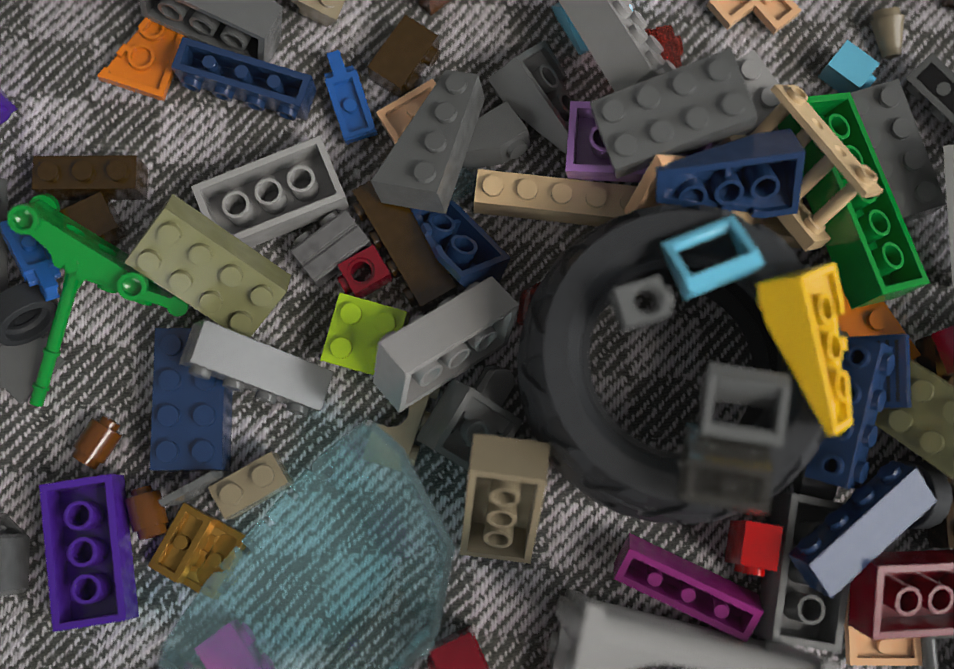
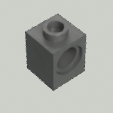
[609,275,675,333]

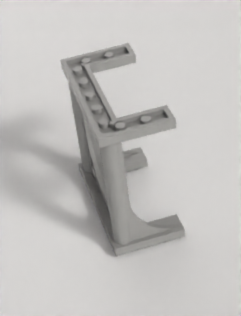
[543,589,841,669]

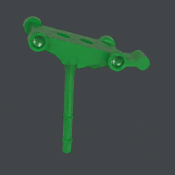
[7,193,190,407]

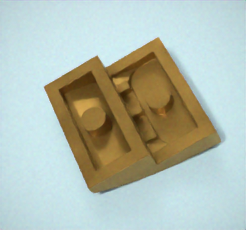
[148,502,251,601]

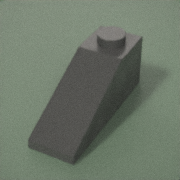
[461,101,531,170]

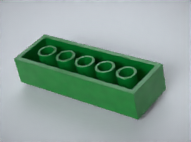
[778,92,930,309]

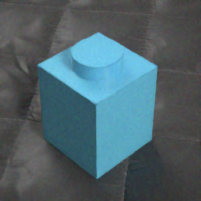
[818,39,880,93]

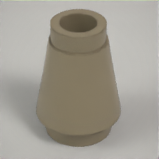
[870,7,904,59]

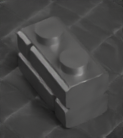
[290,210,371,288]

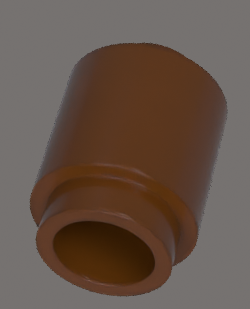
[71,415,123,470]
[125,485,169,541]

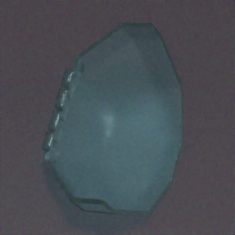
[157,417,455,669]

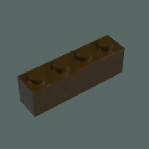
[351,180,457,313]

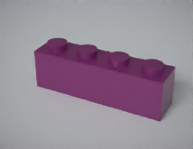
[614,533,764,642]

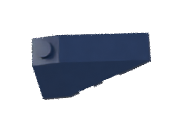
[655,129,805,218]
[410,198,511,289]

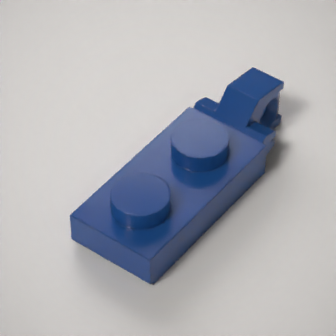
[324,50,377,145]
[0,220,61,302]

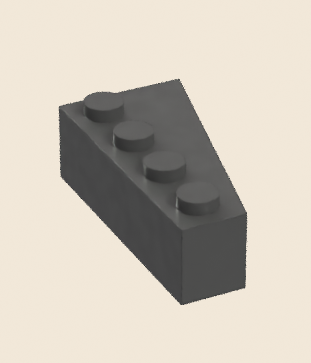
[371,70,485,214]

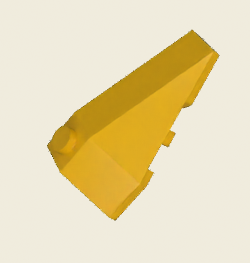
[757,262,852,436]

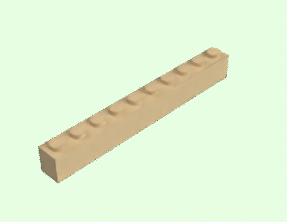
[474,169,813,249]

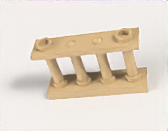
[719,84,883,251]

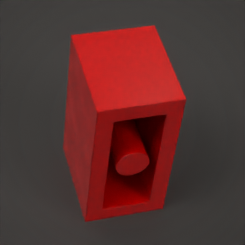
[724,520,783,577]

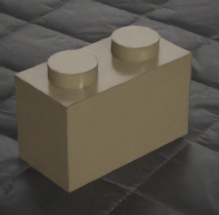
[208,452,295,519]

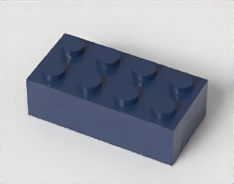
[150,328,233,472]

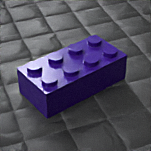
[39,474,139,632]

